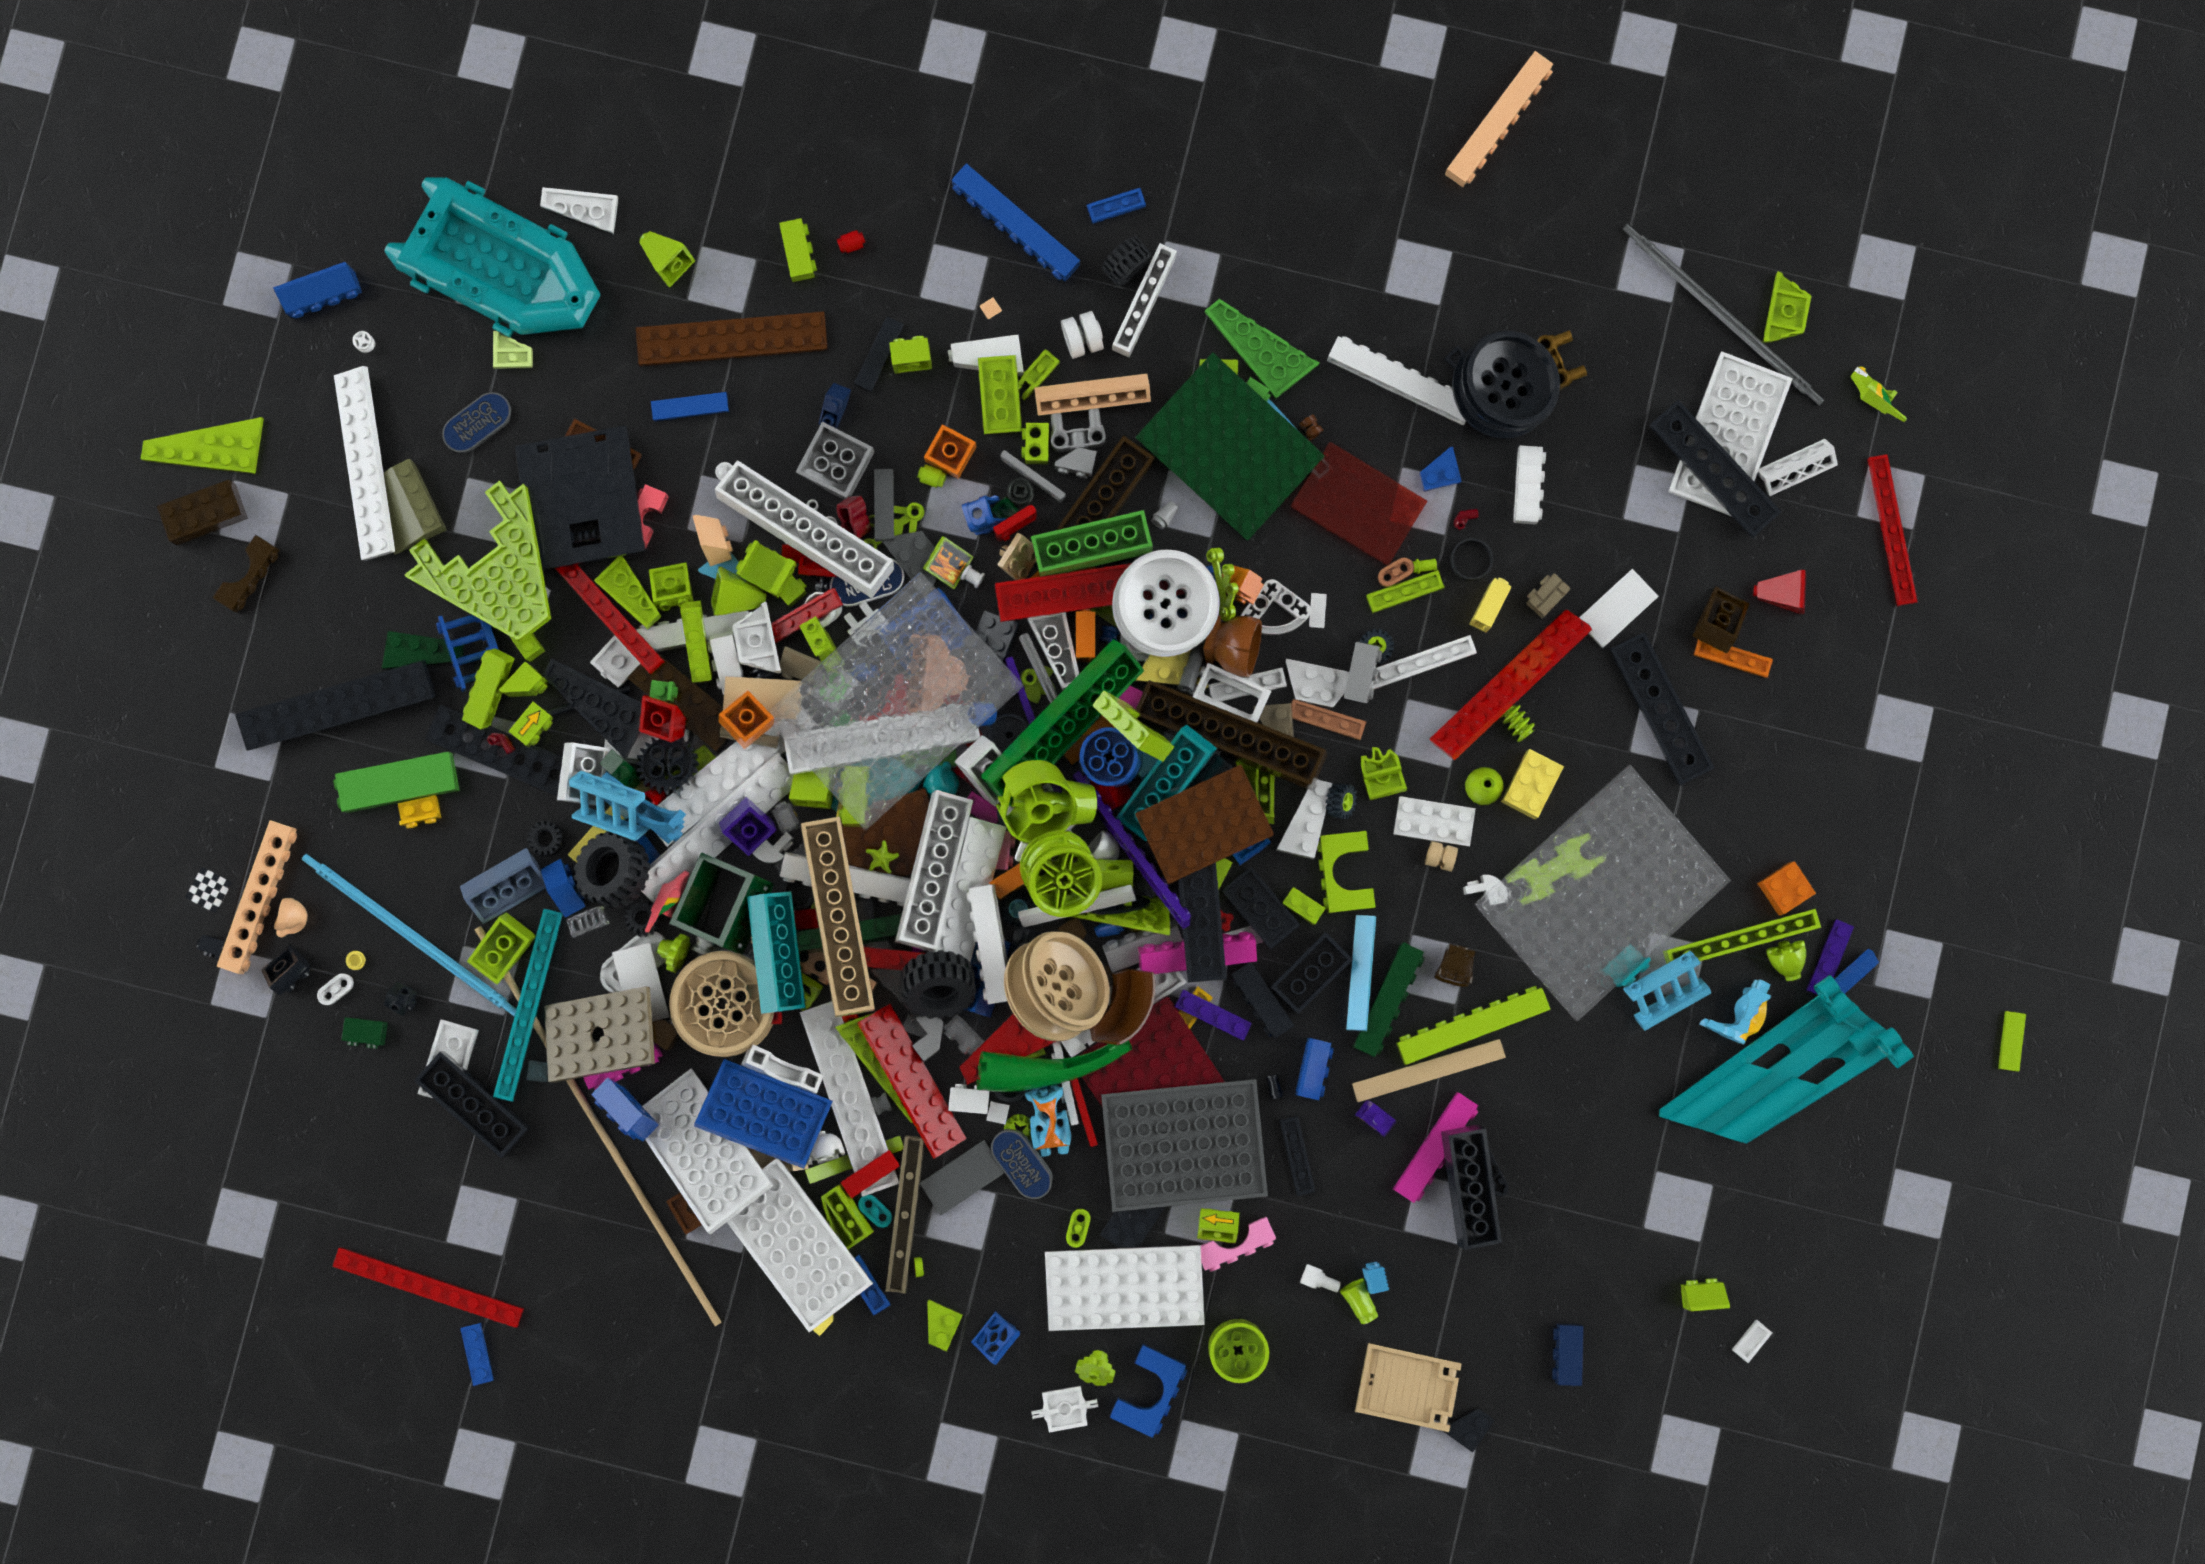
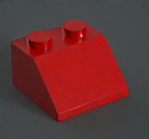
[639,695,686,743]

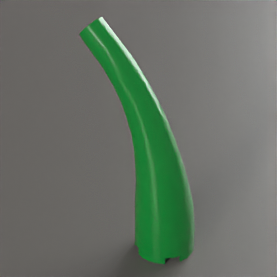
[976,1040,1132,1092]

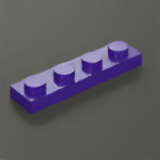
[1806,919,1854,995]
[1174,989,1252,1041]

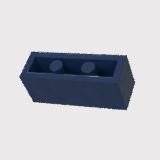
[1552,1324,1583,1386]

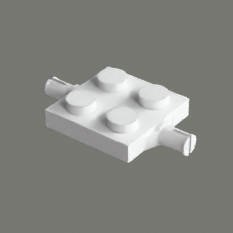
[1031,1385,1098,1432]

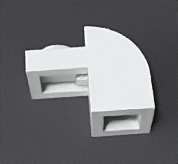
[752,832,794,864]
[1463,875,1508,906]

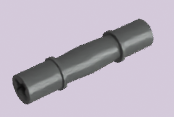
[1178,637,1207,693]

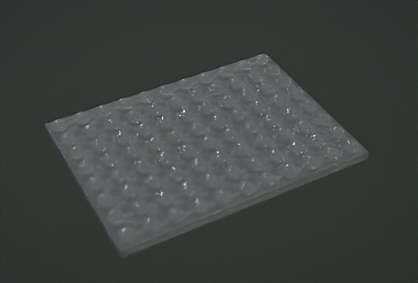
[768,572,1024,830]
[1474,765,1731,1021]

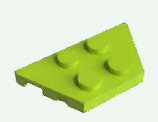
[1763,271,1812,343]

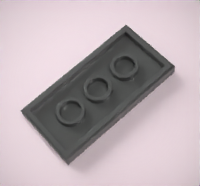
[920,1140,1004,1215]

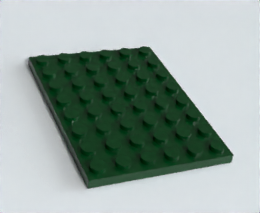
[1135,352,1325,541]

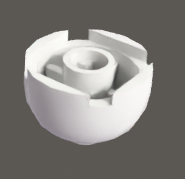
[807,1131,845,1165]

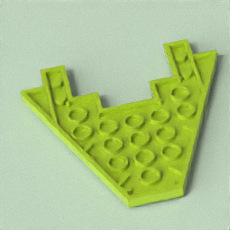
[405,480,551,642]

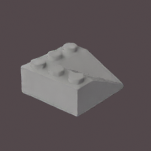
[796,422,875,500]

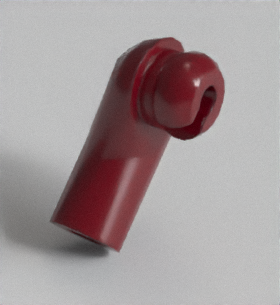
[1453,509,1478,530]
[487,733,515,754]

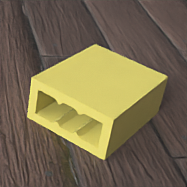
[1469,578,1512,633]

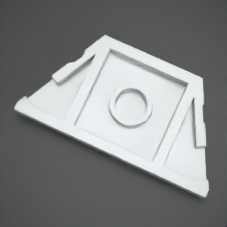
[732,602,781,673]
[1285,659,1349,708]

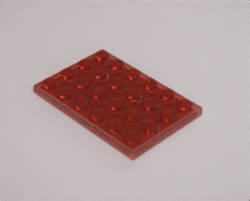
[1291,442,1427,566]

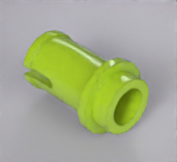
[1412,558,1437,574]

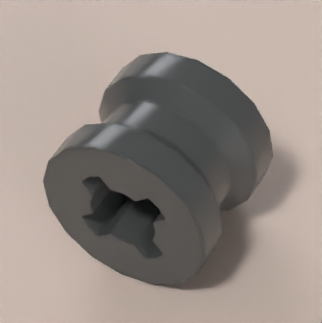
[871,1092,893,1116]

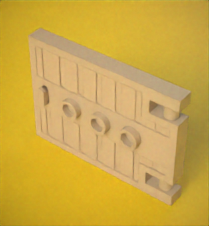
[1355,1343,1462,1432]

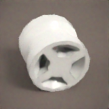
[353,331,375,353]
[691,936,714,955]

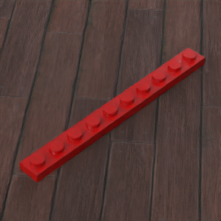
[332,1247,524,1328]

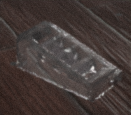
[566,906,609,938]

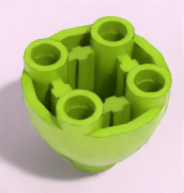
[1465,767,1503,805]
[1766,940,1806,981]

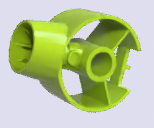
[996,760,1097,843]

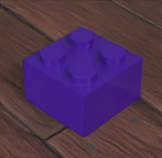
[719,797,776,856]

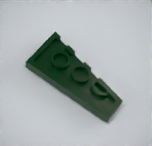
[382,631,465,669]

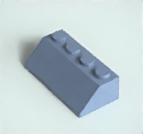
[460,848,546,924]

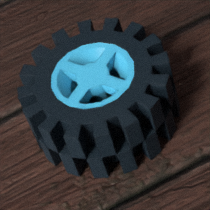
[1001,892,1036,927]

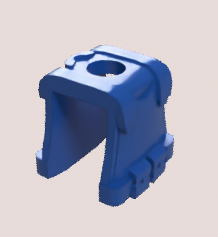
[962,495,1006,535]

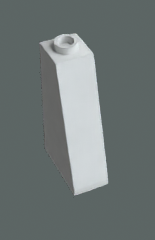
[948,335,1024,376]

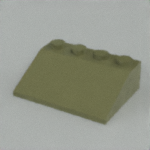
[384,459,447,555]

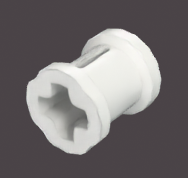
[960,565,985,589]

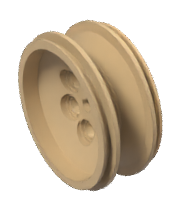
[1004,932,1110,1041]
[669,951,774,1057]

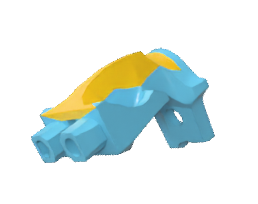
[1699,980,1771,1045]

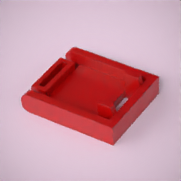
[993,505,1037,542]

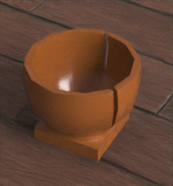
[1203,615,1262,678]

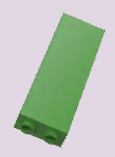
[334,752,460,813]

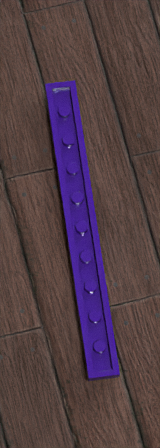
[1073,771,1191,929]

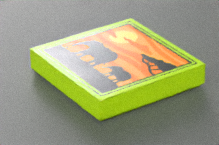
[923,536,973,589]

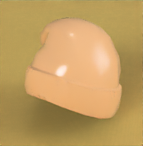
[274,898,308,938]

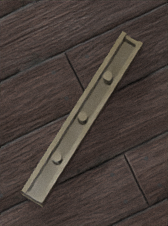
[886,1135,925,1294]

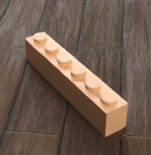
[1034,374,1151,416]

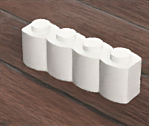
[1513,446,1546,524]

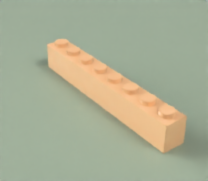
[1445,51,1553,187]

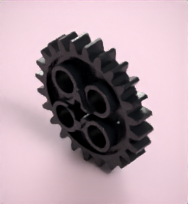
[635,737,699,795]

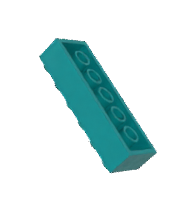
[1116,725,1217,841]
[747,892,806,1014]

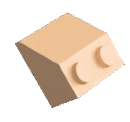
[693,515,733,566]

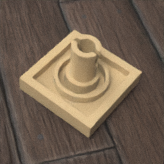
[998,533,1036,580]

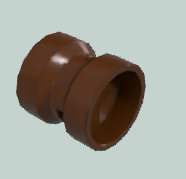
[1298,415,1324,441]

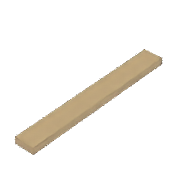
[1352,1039,1506,1102]

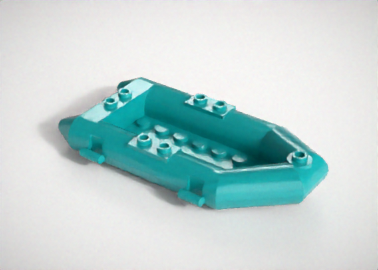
[384,177,601,337]

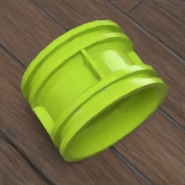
[1020,830,1102,917]

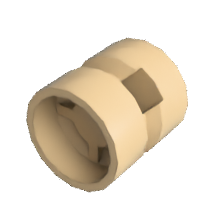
[1425,841,1458,872]

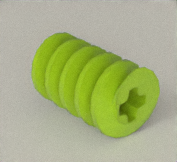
[1500,705,1535,742]

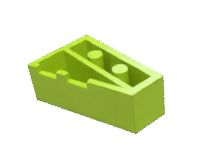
[1236,762,1275,824]

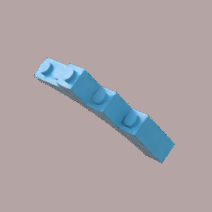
[601,772,686,844]

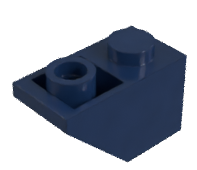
[818,383,851,429]

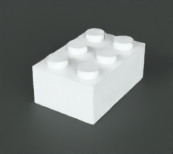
[954,735,1002,806]
[557,743,609,806]

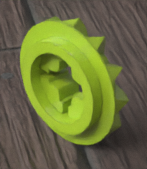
[1004,1114,1032,1141]

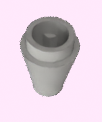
[1151,501,1178,530]

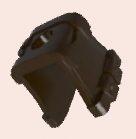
[1434,944,1475,987]

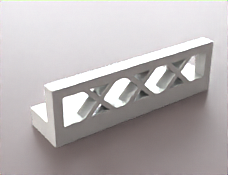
[1758,439,1838,496]

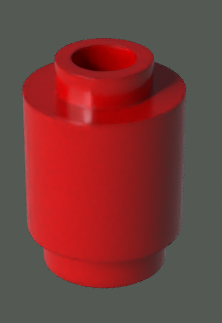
[836,230,866,254]
[644,788,666,806]

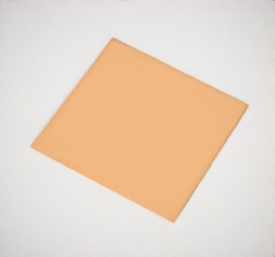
[980,297,1002,319]

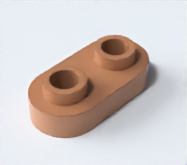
[1378,558,1414,587]

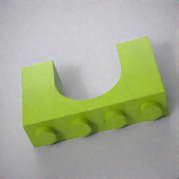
[1092,691,1175,762]
[1317,831,1375,913]

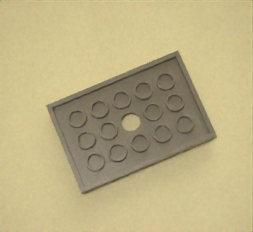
[544,986,655,1083]

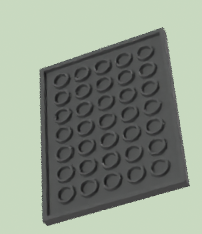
[1101,1079,1268,1212]

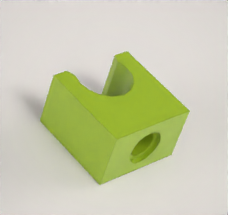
[1096,859,1133,906]

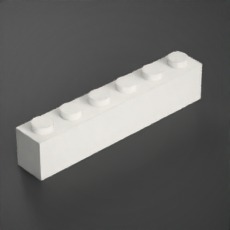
[1112,243,1177,358]
[636,610,749,652]
[967,884,1008,1004]

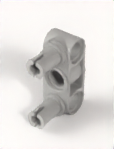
[1050,408,1106,453]

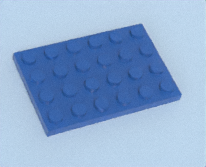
[694,1059,833,1169]

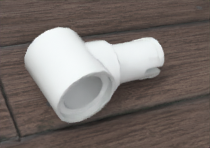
[1300,1264,1341,1293]

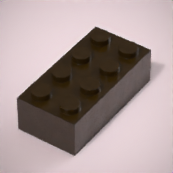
[157,479,248,545]

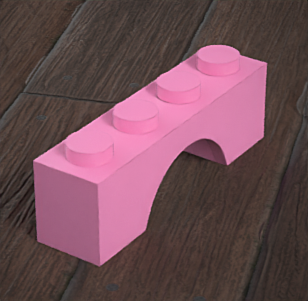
[1201,1216,1276,1272]

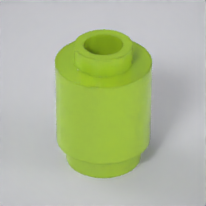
[917,464,947,488]

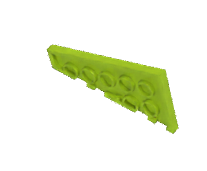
[141,417,264,474]
[1070,896,1170,935]

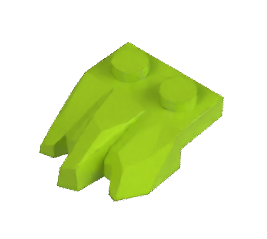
[1361,747,1407,800]

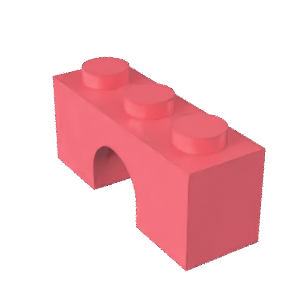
[637,484,669,548]

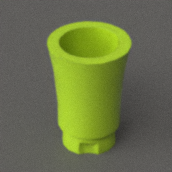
[1340,1279,1378,1324]

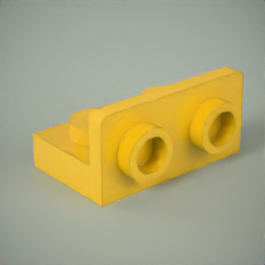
[398,795,441,829]

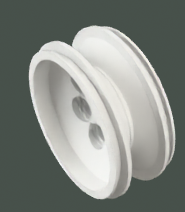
[1112,550,1220,657]

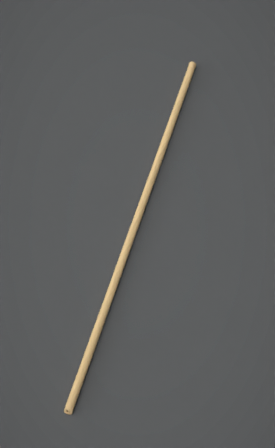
[475,926,721,1326]

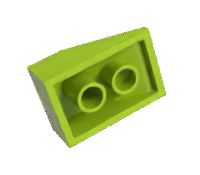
[467,912,536,985]

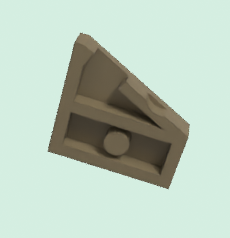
[1254,703,1294,737]

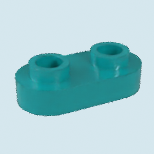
[858,1194,892,1228]

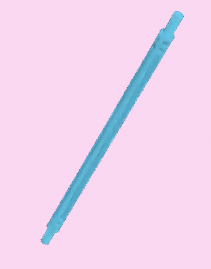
[302,854,517,1017]

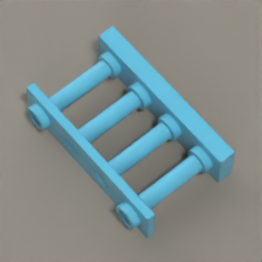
[569,771,647,841]
[1623,951,1711,1031]

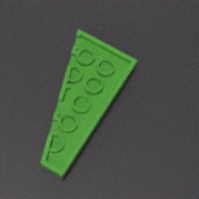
[1205,299,1320,399]

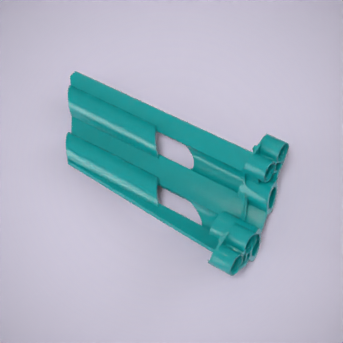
[1659,975,1914,1144]

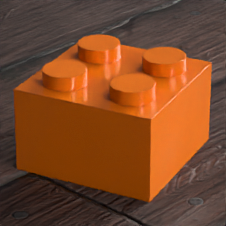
[924,424,977,480]
[719,690,774,749]
[1757,861,1816,915]

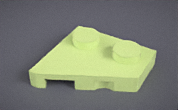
[493,331,533,369]

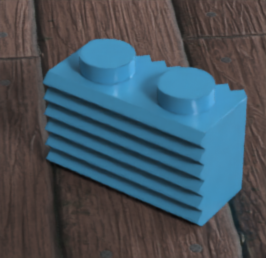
[1362,1262,1389,1294]

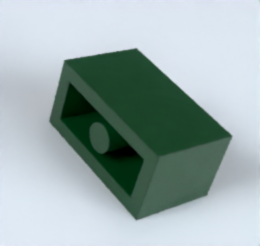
[599,749,641,789]
[341,1017,388,1049]

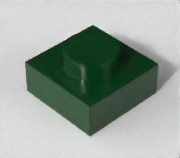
[991,496,1019,519]

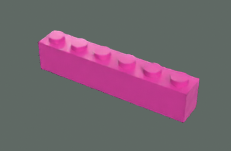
[1138,932,1257,974]
[1393,1092,1478,1203]

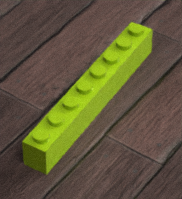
[1663,909,1821,964]
[1396,986,1551,1065]

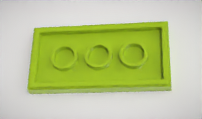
[978,355,1022,434]

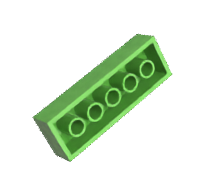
[1031,510,1153,577]

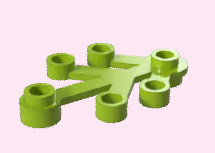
[864,503,924,550]
[1206,548,1239,621]

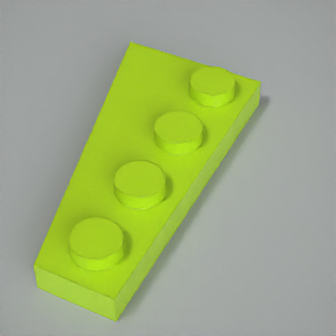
[594,556,661,630]

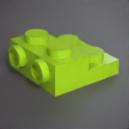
[649,562,694,611]

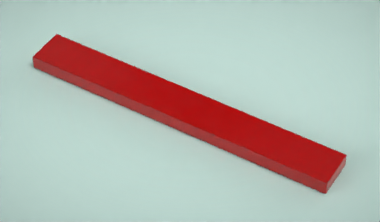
[1867,454,1918,606]
[555,564,665,674]

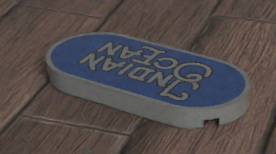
[442,392,512,453]
[991,1129,1053,1199]

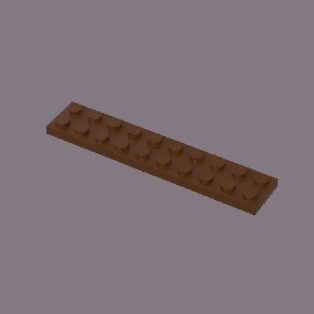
[636,312,828,366]

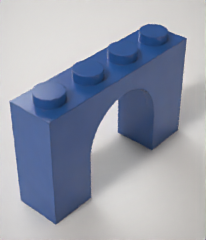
[1110,1344,1187,1438]

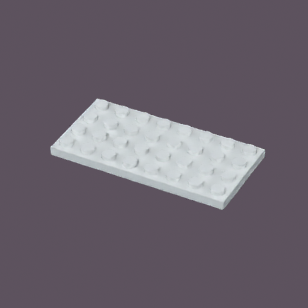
[1668,351,1793,516]
[642,1068,773,1235]
[727,1158,873,1332]
[1045,1245,1205,1331]

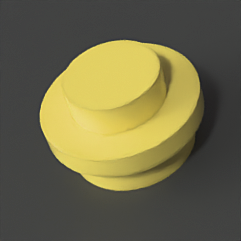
[346,951,366,970]

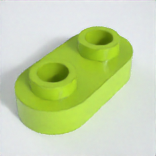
[1066,1208,1090,1248]

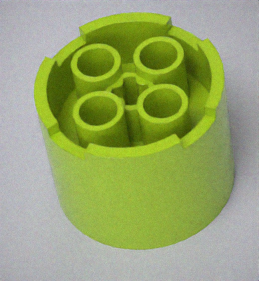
[1208,1319,1269,1383]

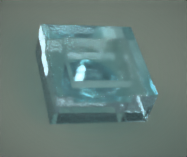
[527,1061,548,1082]

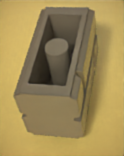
[1526,574,1570,619]

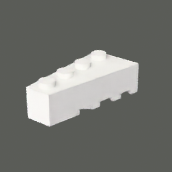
[1027,613,1079,690]
[1276,780,1332,859]

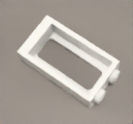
[1190,663,1271,722]

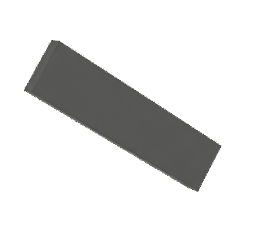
[874,469,894,542]

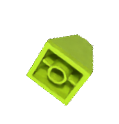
[639,231,695,288]
[711,566,766,616]

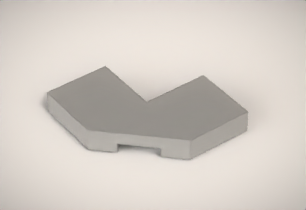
[912,1016,943,1062]

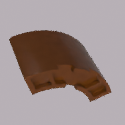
[1090,969,1156,1045]

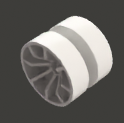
[1061,311,1104,359]

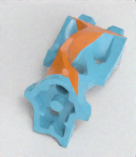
[1025,1084,1071,1157]

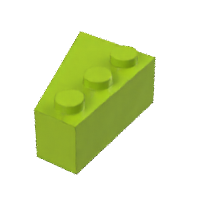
[821,1184,874,1249]

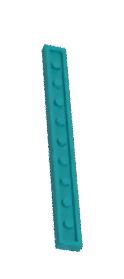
[493,909,563,1102]

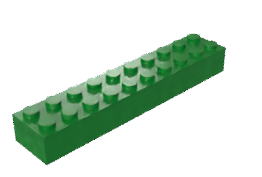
[981,639,1144,807]

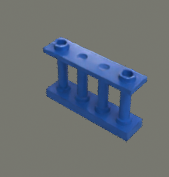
[436,615,499,692]

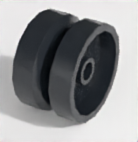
[988,714,1028,753]

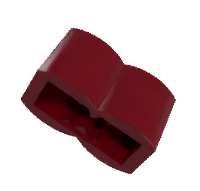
[836,496,871,538]

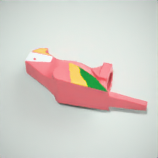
[645,870,692,933]

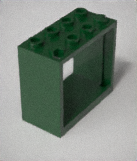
[669,852,774,955]

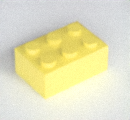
[1501,749,1564,819]

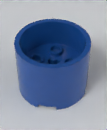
[1080,727,1143,787]

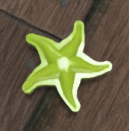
[866,840,899,874]

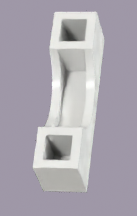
[741,1045,824,1094]

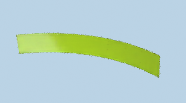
[805,1136,904,1184]

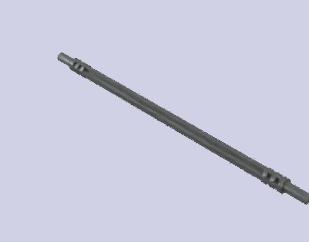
[1622,224,1824,406]

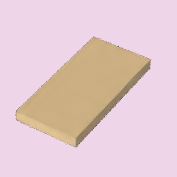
[723,676,803,720]

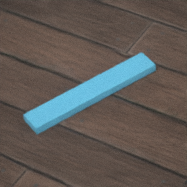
[1346,915,1376,1031]

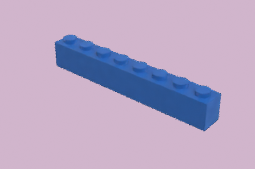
[951,163,1080,282]

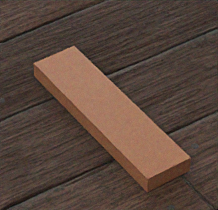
[1291,699,1366,740]

